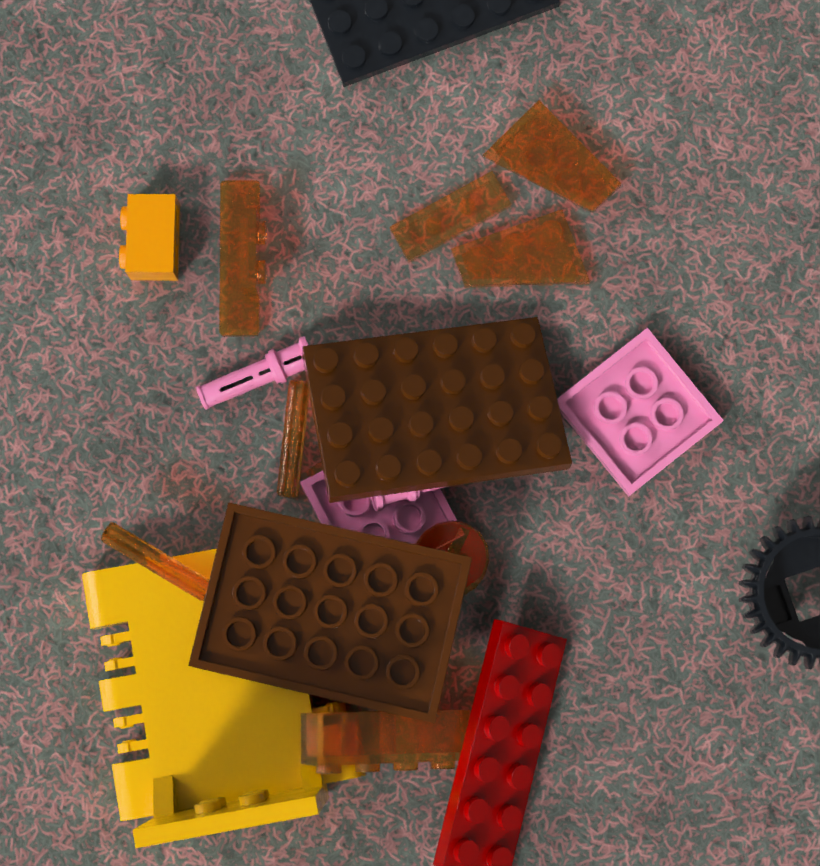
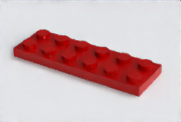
[433,619,567,866]

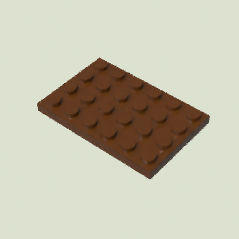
[302,317,572,503]
[188,502,472,724]

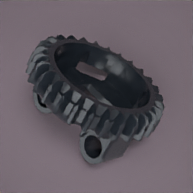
[739,516,820,669]

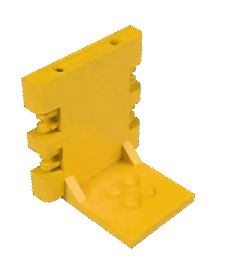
[82,549,366,848]

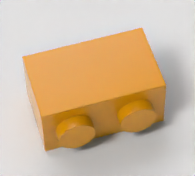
[119,194,180,281]

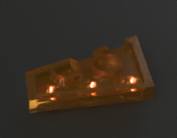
[482,100,621,213]
[451,209,590,288]

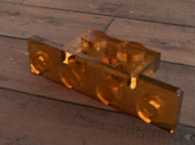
[219,180,267,337]

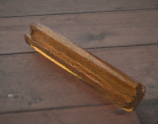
[277,380,310,498]
[101,522,209,601]

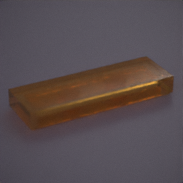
[389,171,511,263]

